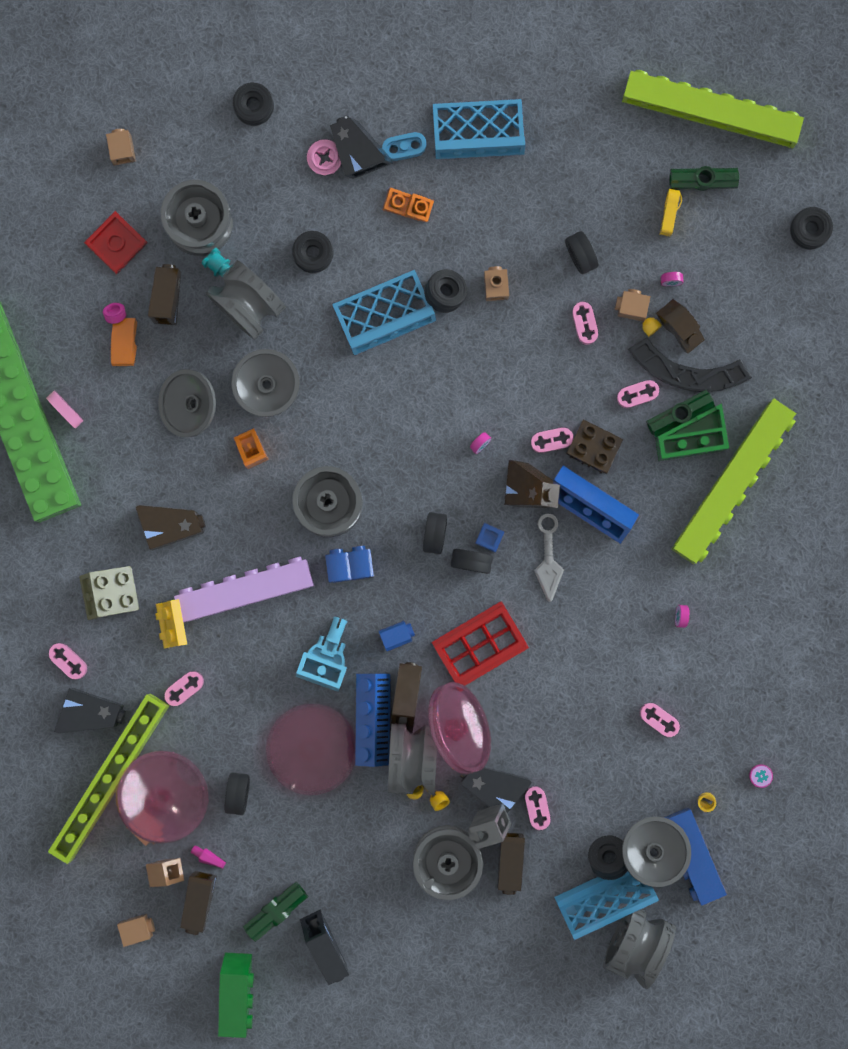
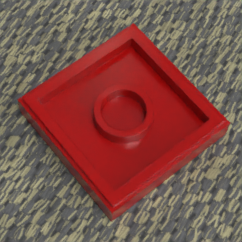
[84,211,148,275]

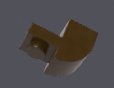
[656,299,705,354]

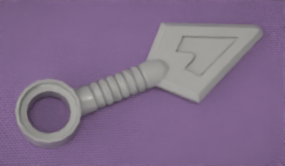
[534,514,564,602]

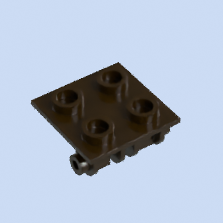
[566,419,623,474]

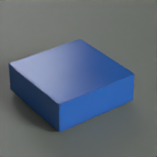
[475,523,504,553]

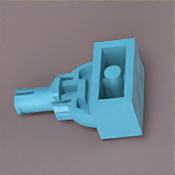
[296,617,347,692]

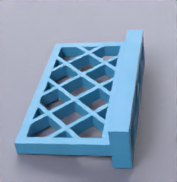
[433,99,525,159]
[332,270,436,355]
[554,871,659,940]

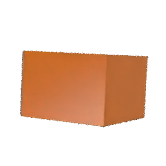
[234,428,269,469]

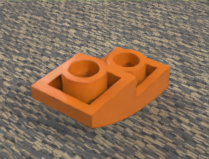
[382,187,434,222]
[111,318,138,366]

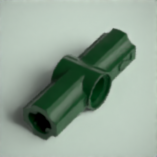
[669,166,739,191]
[646,390,715,438]
[243,882,308,942]

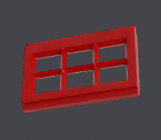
[431,601,529,689]

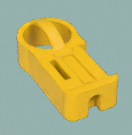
[659,189,682,237]

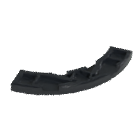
[628,337,752,392]

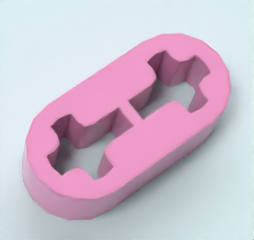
[572,302,598,345]
[617,380,659,408]
[46,391,83,429]
[531,428,573,453]
[49,643,87,679]
[165,671,204,706]
[640,703,680,737]
[525,786,550,830]

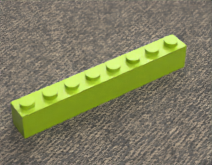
[622,70,804,148]
[671,398,796,564]
[48,693,170,864]

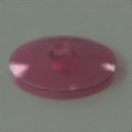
[428,682,491,774]
[266,704,356,795]
[116,751,208,844]

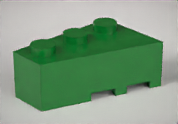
[655,403,729,461]
[218,952,254,1038]

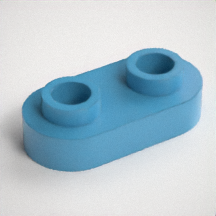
[382,132,426,161]

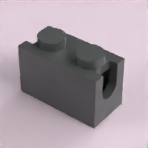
[468,803,511,849]

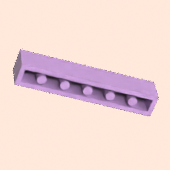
[174,557,314,623]

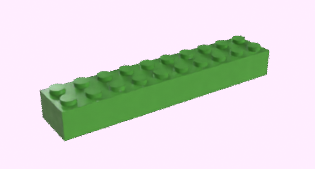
[0,302,81,523]

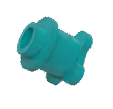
[201,248,230,277]

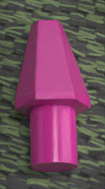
[191,845,226,868]

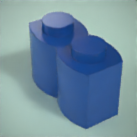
[325,546,374,583]
[379,621,415,652]

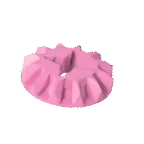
[307,140,341,176]

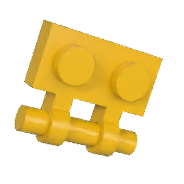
[155,599,187,649]

